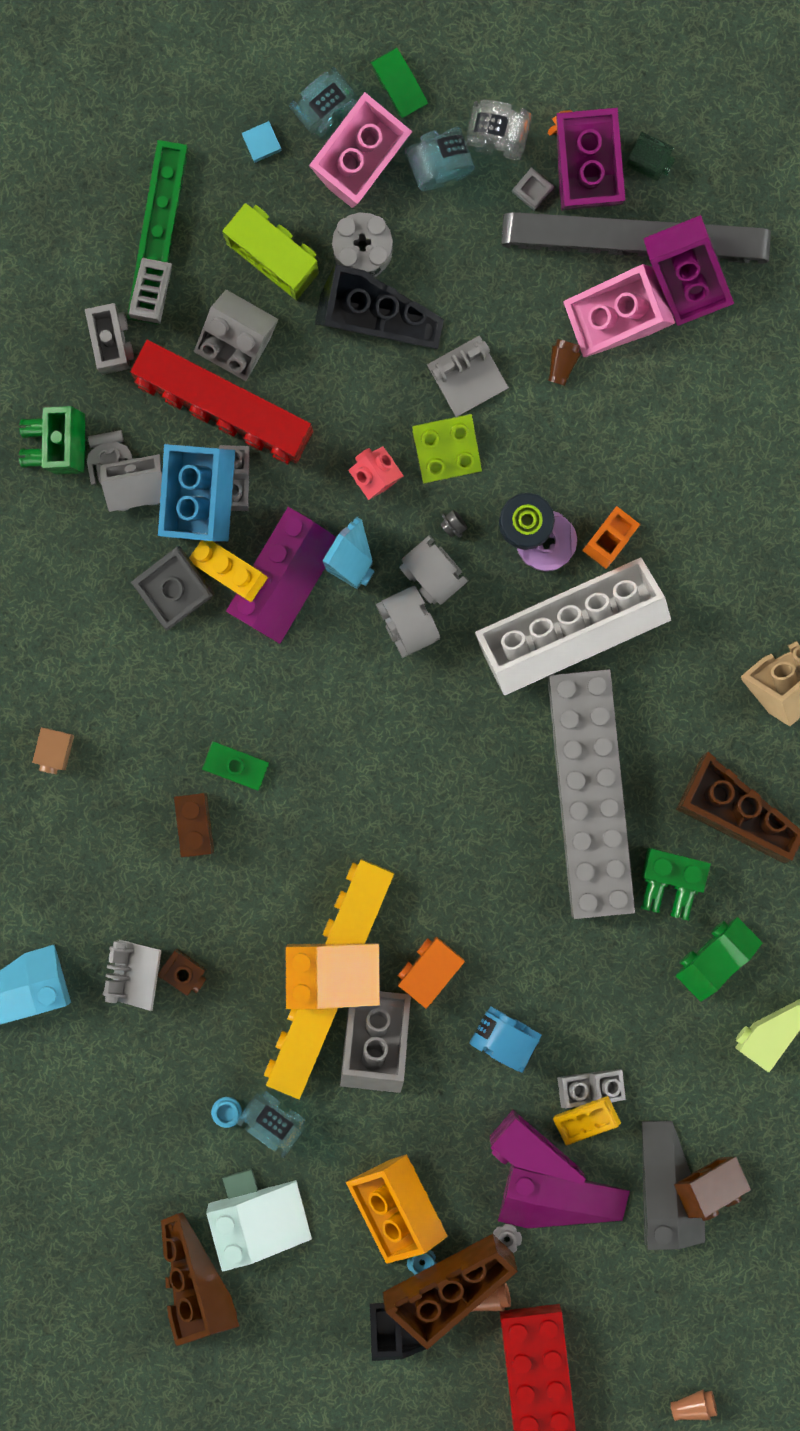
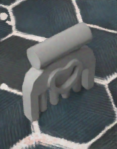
[87,430,133,485]

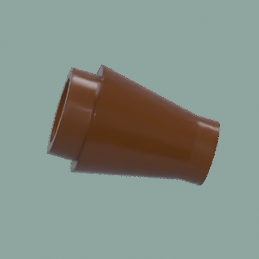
[548,339,581,386]

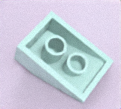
[206,1180,312,1272]

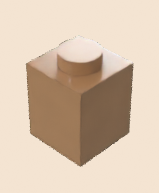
[32,727,74,775]

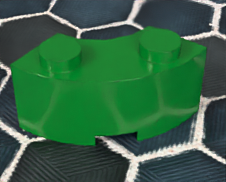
[676,917,763,1002]

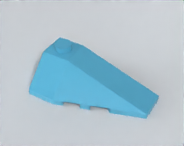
[323,517,375,589]
[0,944,71,1024]

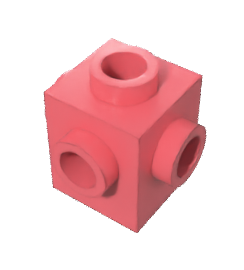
[348,446,404,500]

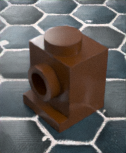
[158,949,207,996]

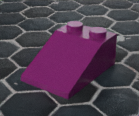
[556,108,625,211]
[643,215,734,326]
[489,1110,586,1184]

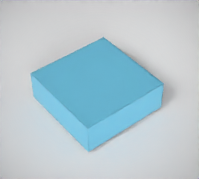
[242,121,282,163]

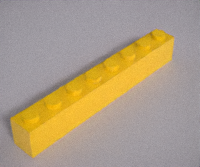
[263,859,394,1100]

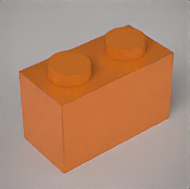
[397,936,465,1009]

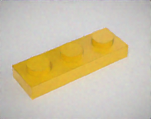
[189,540,268,602]

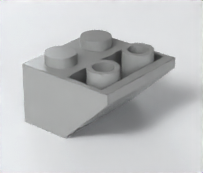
[194,290,278,381]

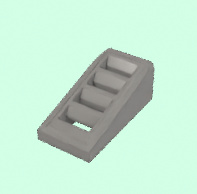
[129,258,172,324]

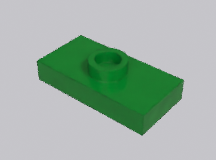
[202,741,269,791]

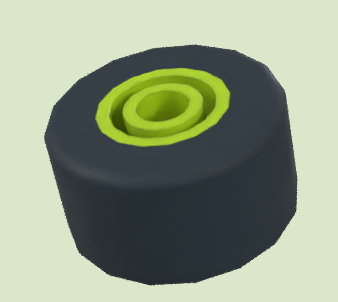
[499,493,555,550]

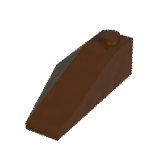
[161,1212,239,1346]

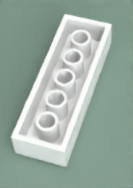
[475,558,671,696]

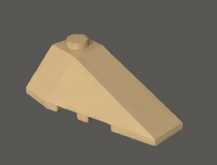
[741,641,800,726]

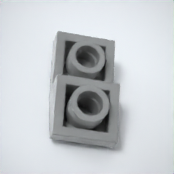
[219,445,250,511]
[557,1069,626,1109]

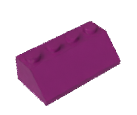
[226,507,336,644]

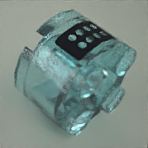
[289,67,358,138]
[404,127,475,191]
[235,1090,306,1158]

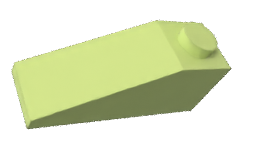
[735,999,800,1072]

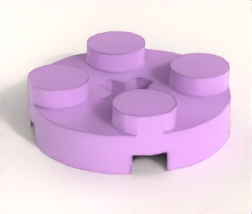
[517,511,577,572]

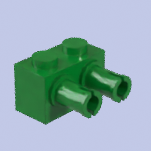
[19,406,85,475]
[641,847,711,921]

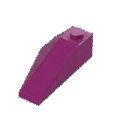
[498,1164,630,1229]

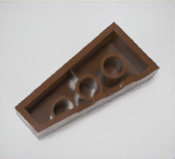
[676,752,800,864]
[383,1234,518,1350]

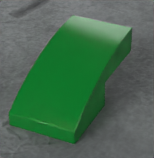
[370,48,428,118]

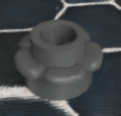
[441,510,468,538]

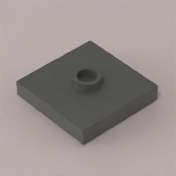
[131,546,215,631]

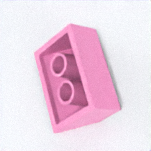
[309,92,412,208]

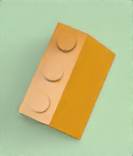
[346,1154,448,1264]

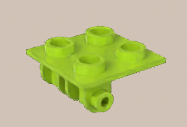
[412,414,482,484]

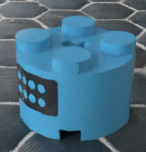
[469,1006,542,1073]

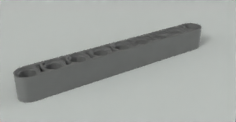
[501,212,771,264]

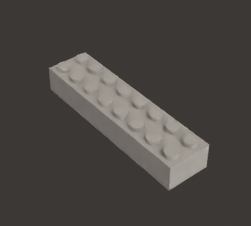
[547,669,635,919]

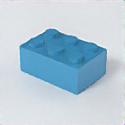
[158,444,235,541]

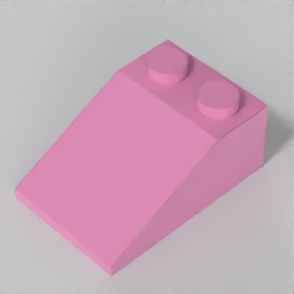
[563,264,675,357]

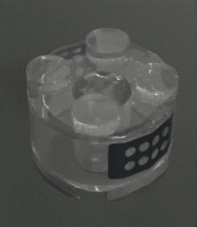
[466,100,533,160]

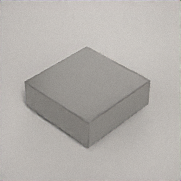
[512,167,554,211]

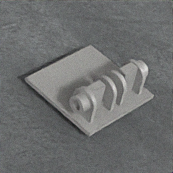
[427,335,509,417]
[103,940,162,1011]

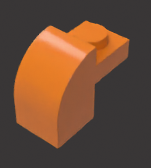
[582,506,640,569]

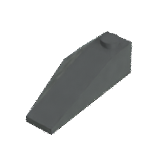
[642,1121,705,1250]

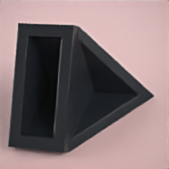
[370,1303,426,1361]

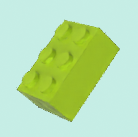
[222,203,319,301]

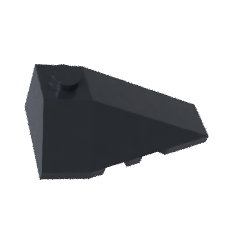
[315,264,444,349]

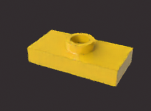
[553,1096,621,1146]

